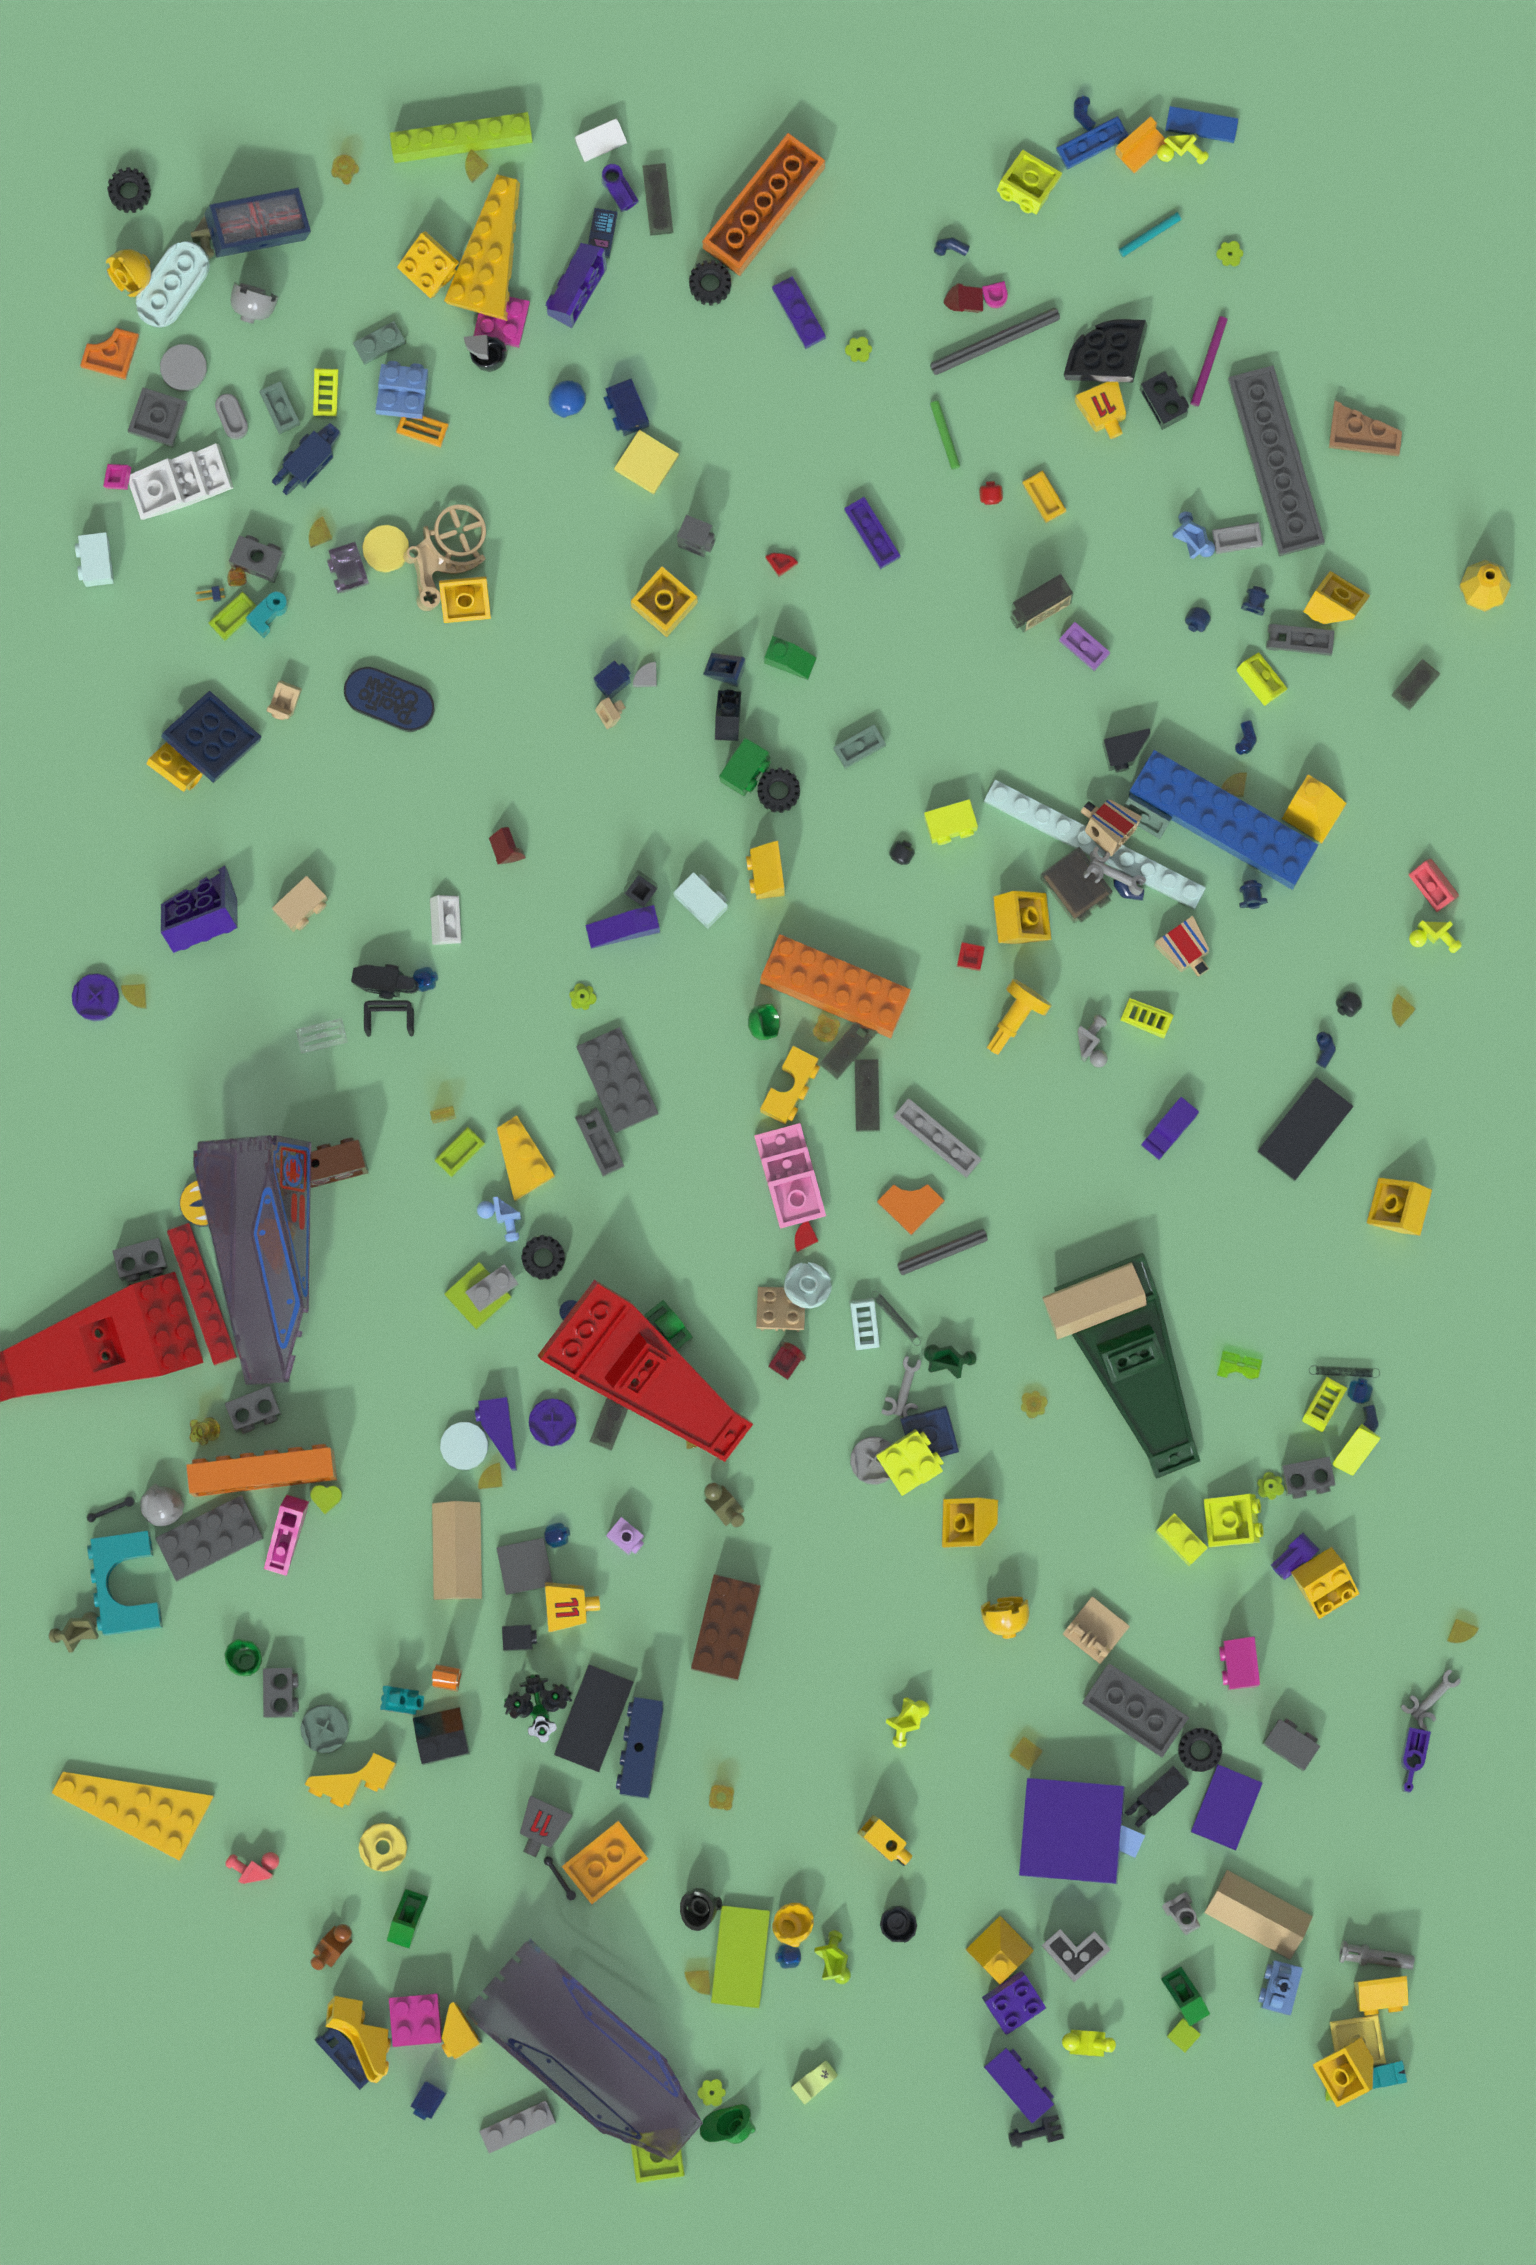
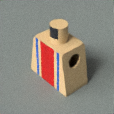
[1081,800,1142,857]
[1154,916,1209,977]

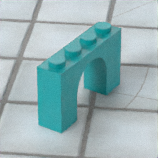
[87,1531,163,1636]

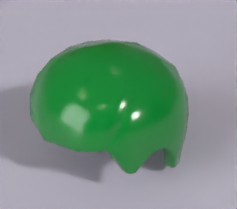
[748,1004,780,1040]
[224,1639,262,1677]

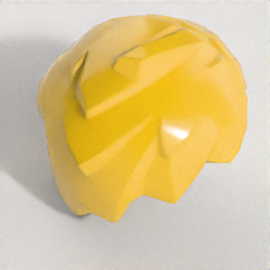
[772,1903,814,1947]

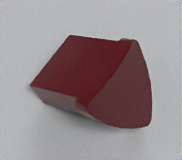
[943,283,983,313]
[489,827,526,865]
[768,1341,806,1380]

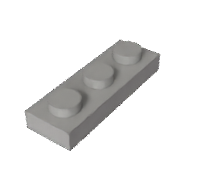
[479,2101,556,2154]

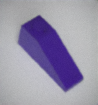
[585,905,660,949]
[475,1397,517,1471]

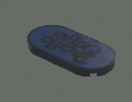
[344,667,435,732]

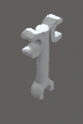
[1083,846,1146,895]
[881,1356,921,1417]
[1400,1670,1461,1730]

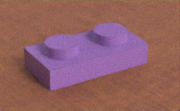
[1059,622,1110,672]

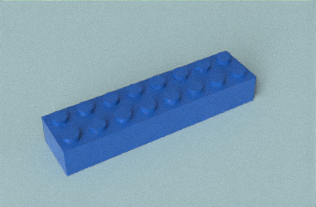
[1129,750,1318,890]

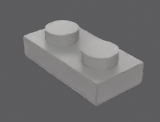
[466,1264,519,1312]

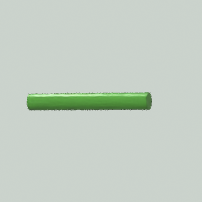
[930,401,960,470]

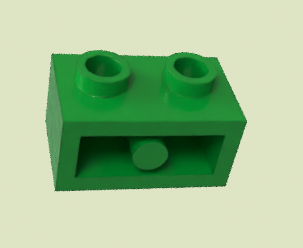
[719,738,771,797]

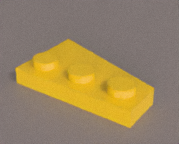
[497,1116,555,1202]

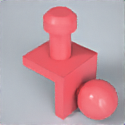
[225,1852,279,1884]

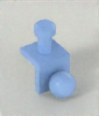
[477,1196,522,1242]

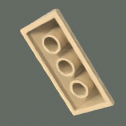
[1042,1262,1146,1340]
[432,1501,482,1600]
[1204,1870,1313,1959]

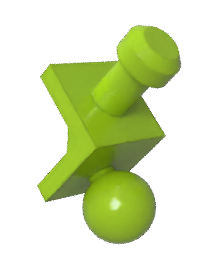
[814,1930,851,1984]

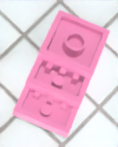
[754,1123,826,1229]

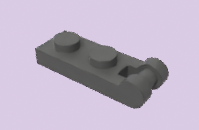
[1266,624,1334,656]
[575,1107,625,1177]

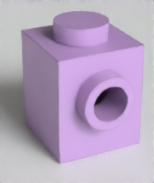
[606,1517,644,1555]

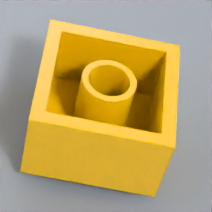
[631,566,698,637]

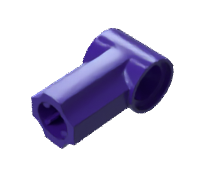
[601,164,639,212]
[1270,1532,1320,1580]

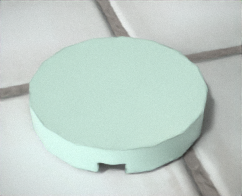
[784,1262,832,1309]
[440,1422,488,1470]

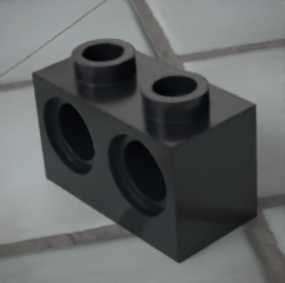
[1140,371,1189,430]

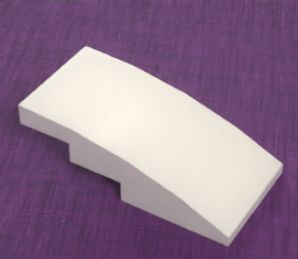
[129,443,234,520]

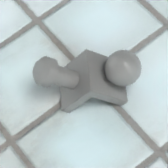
[1077,1015,1108,1068]

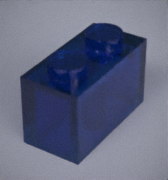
[603,378,650,437]

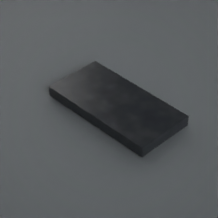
[1257,1077,1354,1181]
[554,1665,634,1772]

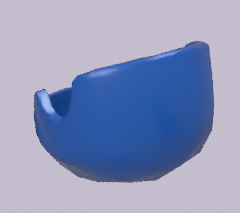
[549,380,586,418]

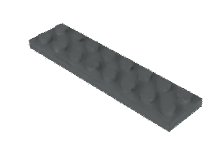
[1228,365,1325,556]

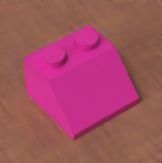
[1219,1636,1260,1690]

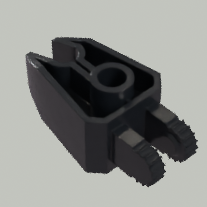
[351,964,420,1000]

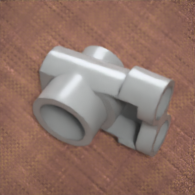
[1162,1892,1200,1935]

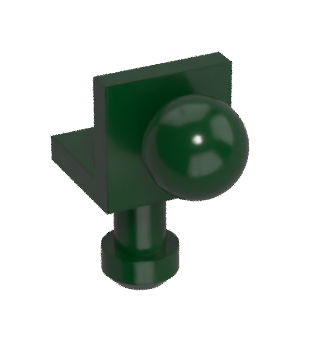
[924,1344,977,1379]

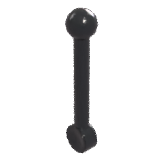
[87,1497,134,1522]
[544,1856,576,1900]

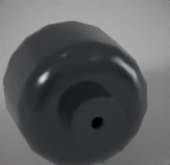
[889,840,915,865]
[1336,991,1362,1017]

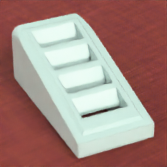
[849,1298,880,1350]

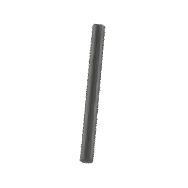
[930,308,1060,375]

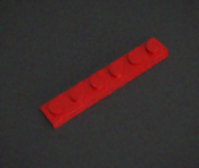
[167,1223,237,1366]

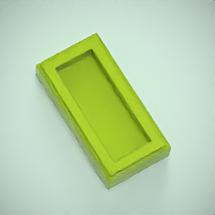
[208,591,257,641]
[434,1127,485,1178]

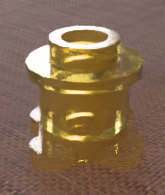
[331,155,359,185]
[813,1014,840,1043]
[189,1417,220,1446]
[709,1785,734,1811]

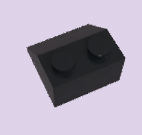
[413,1707,470,1765]

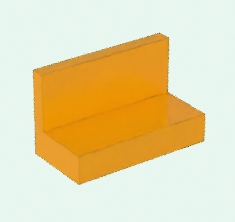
[1115,116,1167,173]

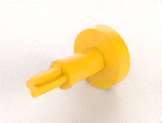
[986,979,1052,1055]

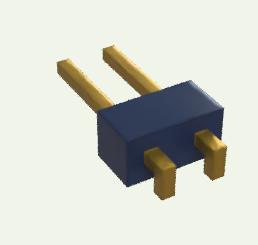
[196,586,225,602]

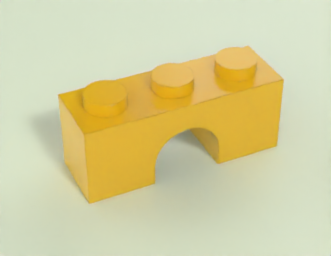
[760,1046,820,1125]

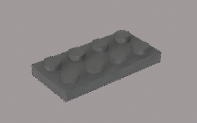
[576,1027,659,1134]
[155,1495,263,1582]
[1082,1663,1189,1758]

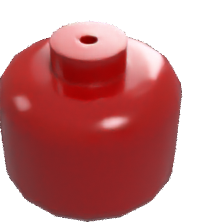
[979,481,1003,505]

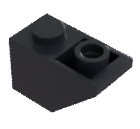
[715,689,742,741]

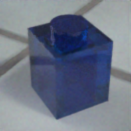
[593,660,631,700]
[410,2081,448,2120]

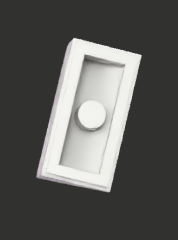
[575,119,627,162]
[430,895,461,945]

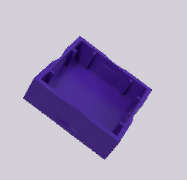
[1019,1778,1125,1885]

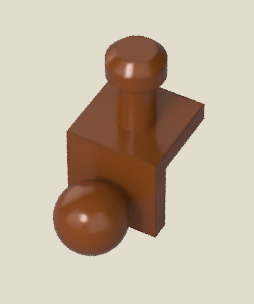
[310,1924,353,1970]

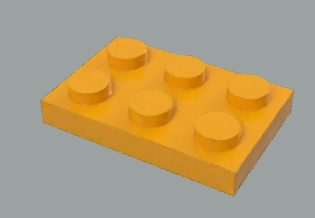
[562,1821,649,1904]

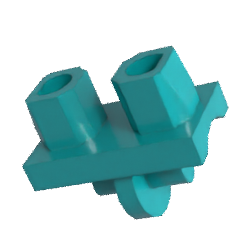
[380,1686,424,1715]

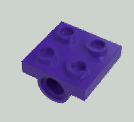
[982,1970,1046,2035]

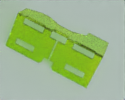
[1217,1351,1262,1379]

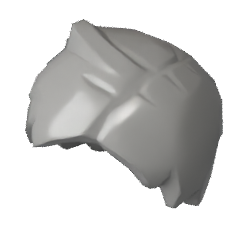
[140,1484,184,1526]

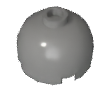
[230,282,278,324]

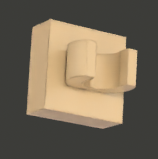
[595,697,626,729]

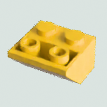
[1291,1547,1360,1619]

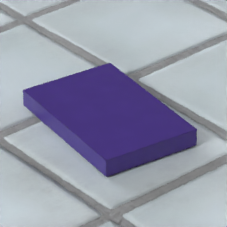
[1191,1765,1263,1851]

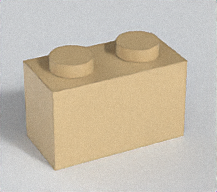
[272,876,328,932]

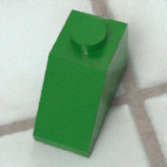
[764,636,817,680]
[387,1889,428,1949]
[1161,1967,1210,2026]

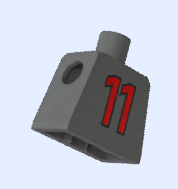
[520,1796,573,1857]

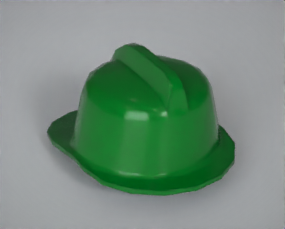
[700,2104,756,2144]

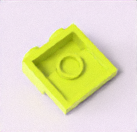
[997,150,1062,215]
[875,1429,944,1496]
[1204,1494,1264,1547]

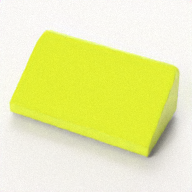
[1237,652,1288,706]
[1332,1423,1381,1476]

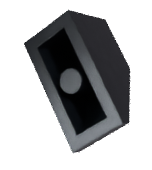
[1102,728,1151,773]

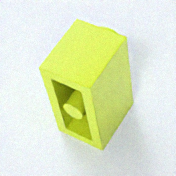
[924,799,978,845]
[1156,1513,1208,1566]

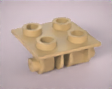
[756,1287,805,1332]
[1063,1597,1130,1664]

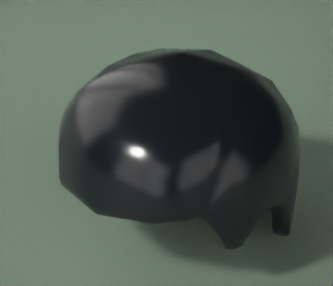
[470,336,507,372]
[880,1906,917,1943]

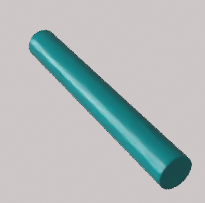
[1118,212,1182,257]

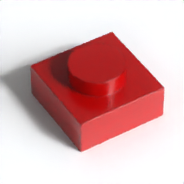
[957,942,985,971]

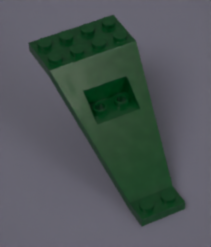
[1054,1253,1200,1479]

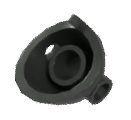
[680,1888,722,1931]

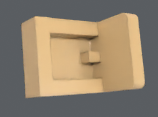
[266,680,302,720]

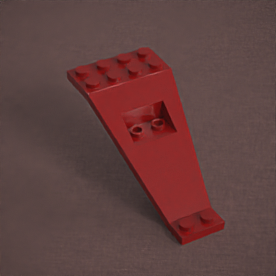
[0,1272,204,1402]
[537,1279,753,1462]

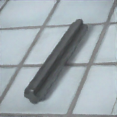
[897,1229,988,1275]

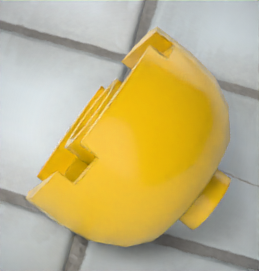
[106,249,151,297]
[980,1596,1029,1639]

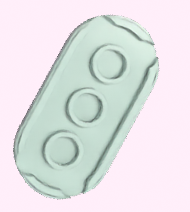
[136,241,210,327]

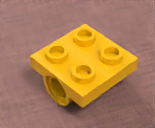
[397,231,459,298]
[147,742,203,792]

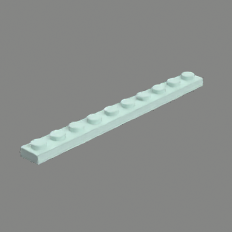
[984,780,1206,910]

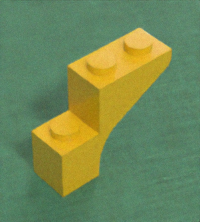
[305,1753,397,1808]
[326,1996,391,2083]

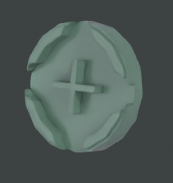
[300,1705,349,1753]

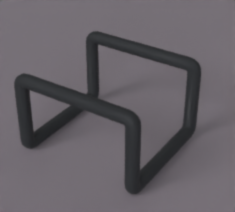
[364,1000,414,1037]

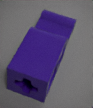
[1141,1097,1199,1160]
[1401,1727,1431,1793]

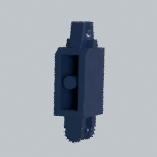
[272,423,341,495]

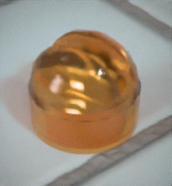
[227,567,247,587]

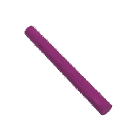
[1190,316,1228,407]

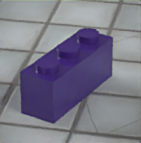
[984,2048,1054,2123]

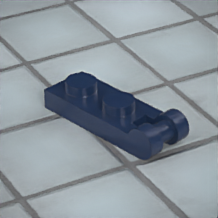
[314,2027,369,2090]

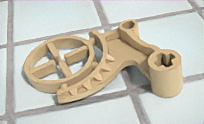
[403,505,486,611]

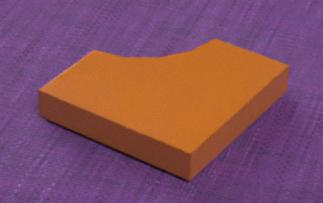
[80,328,139,380]
[877,1184,945,1235]

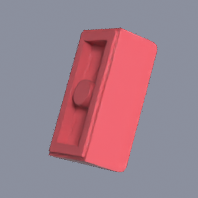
[1409,859,1459,912]

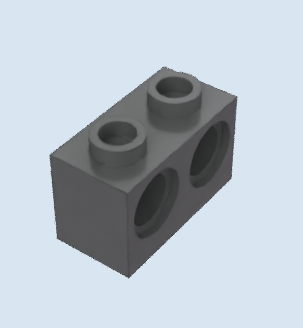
[677,515,715,557]
[112,1238,168,1283]
[225,1386,282,1434]
[1281,1456,1336,1499]
[263,1668,299,1718]

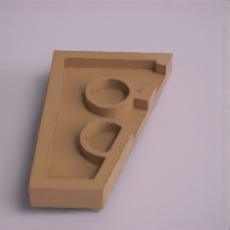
[1329,401,1402,456]

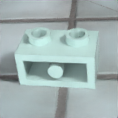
[75,532,114,587]
[674,872,728,929]

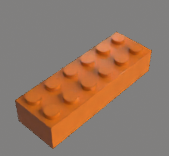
[702,133,825,276]
[760,934,911,1038]
[186,1444,337,1497]

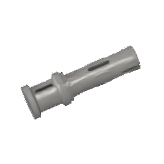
[1339,1941,1415,1970]

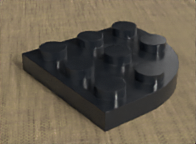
[1064,319,1148,383]

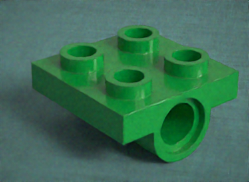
[644,1300,693,1360]

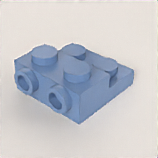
[375,361,428,419]

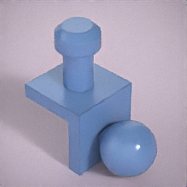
[1172,512,1215,559]

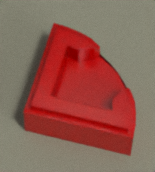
[765,553,798,577]
[795,1221,818,1252]

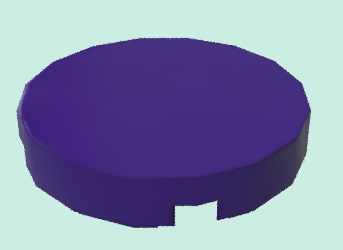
[71,973,120,1021]
[529,1399,577,1447]

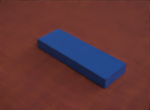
[1165,106,1239,143]
[1056,116,1129,170]

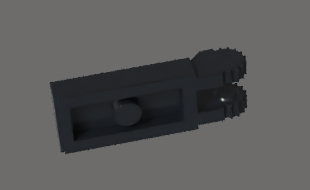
[1124,1766,1190,1828]

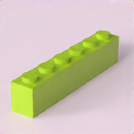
[389,112,533,163]

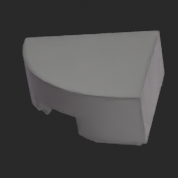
[464,335,488,359]
[633,662,657,687]

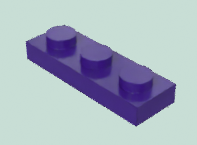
[772,276,826,349]
[844,497,901,570]

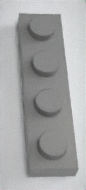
[893,1098,982,1178]

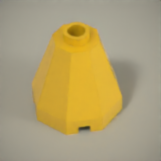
[1459,560,1511,611]

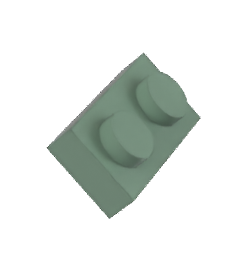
[353,321,406,365]
[259,381,300,434]
[833,724,886,769]
[1124,794,1172,839]

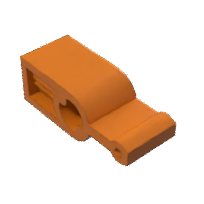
[432,1664,462,1692]

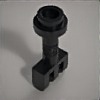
[1008,2115,1064,2149]

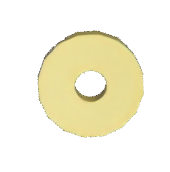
[359,1823,407,1872]

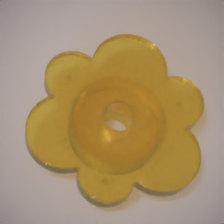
[1021,1391,1048,1419]

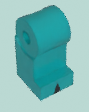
[246,592,288,638]
[1373,2060,1407,2089]

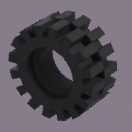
[107,167,151,213]
[689,260,731,306]
[757,768,800,813]
[521,1235,565,1280]
[1178,1728,1223,1772]

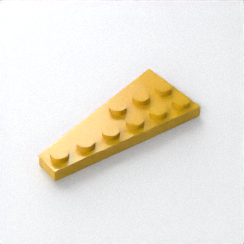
[444,174,520,321]
[52,1772,214,1861]

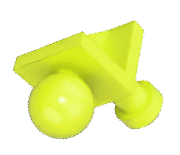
[1157,133,1209,164]
[1409,920,1462,953]
[886,1697,930,1748]
[1062,2029,1116,2057]

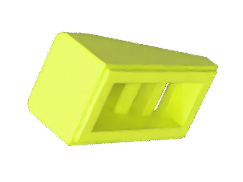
[313,368,339,416]
[1120,998,1174,1039]
[1302,1376,1347,1432]

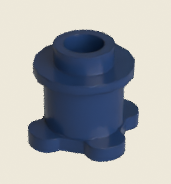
[1241,586,1269,616]
[1239,880,1268,909]

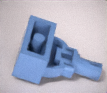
[1258,1960,1303,2016]

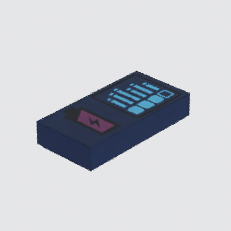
[588,208,618,259]

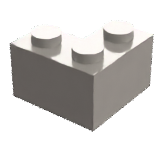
[1041,1929,1111,1982]

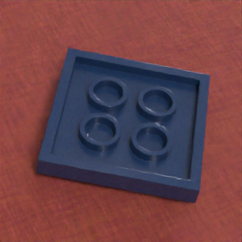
[161,691,262,783]

